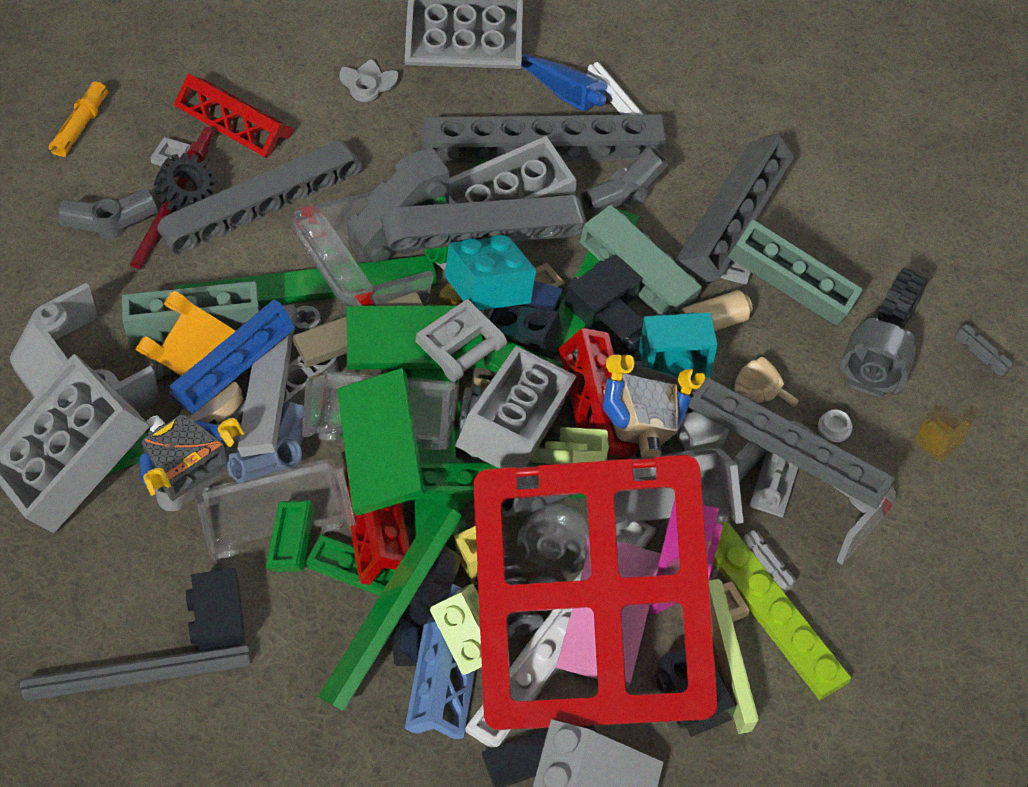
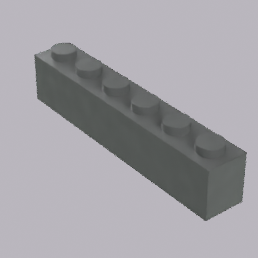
[674,134,794,284]

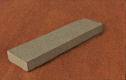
[293,292,424,368]

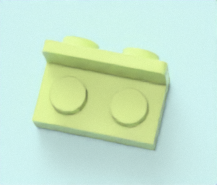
[531,427,609,464]
[430,583,482,675]

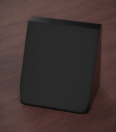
[393,617,422,666]

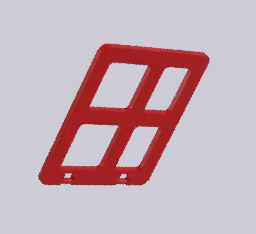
[474,455,717,730]

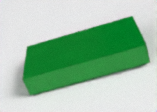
[266,500,316,572]

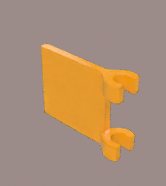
[135,290,235,376]

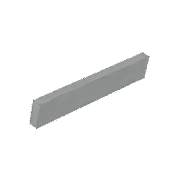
[237,304,297,457]

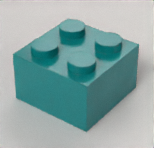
[445,235,536,310]
[638,312,717,381]

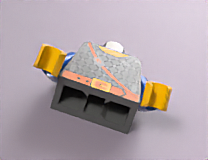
[139,415,245,501]

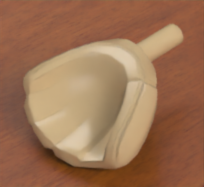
[734,357,799,407]

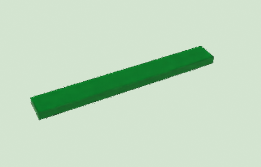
[176,256,436,307]

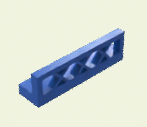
[168,300,295,415]

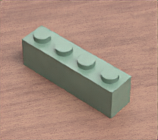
[580,205,702,315]
[728,219,863,325]
[122,281,260,345]

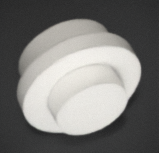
[818,410,852,442]

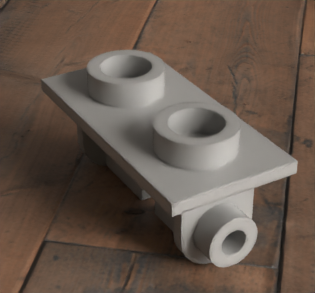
[749,451,798,518]

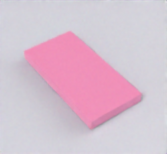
[556,541,661,688]

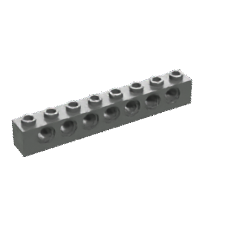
[422,114,666,163]

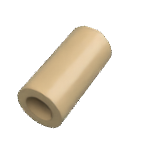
[677,290,752,331]

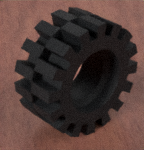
[154,153,216,211]
[877,267,928,329]

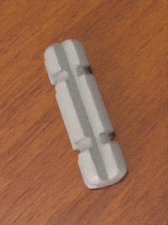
[742,530,796,593]

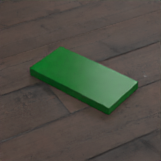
[346,306,484,370]
[337,368,425,516]

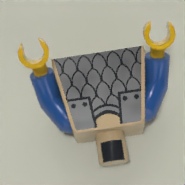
[602,355,705,458]

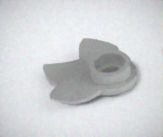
[339,59,398,102]

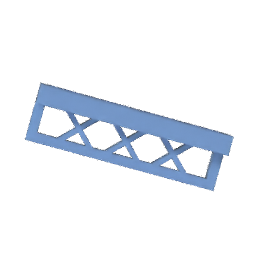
[405,584,475,739]

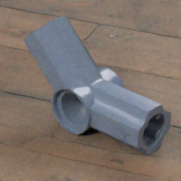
[227,402,313,484]

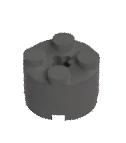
[840,318,916,397]

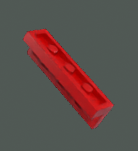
[173,73,294,158]
[559,328,638,458]
[341,466,409,585]

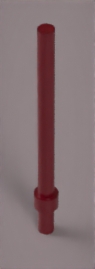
[130,127,215,269]

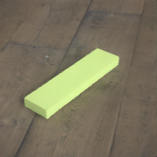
[709,579,759,734]

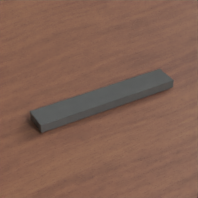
[689,377,895,510]

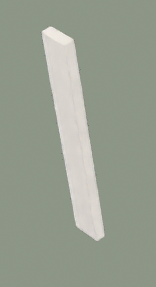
[465,521,656,749]

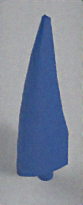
[521,54,607,111]

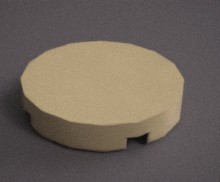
[179,381,244,423]

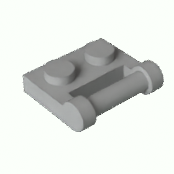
[416,299,507,382]

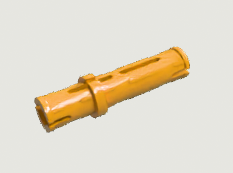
[48,81,109,157]

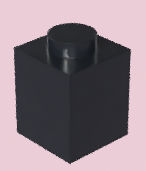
[594,299,643,357]

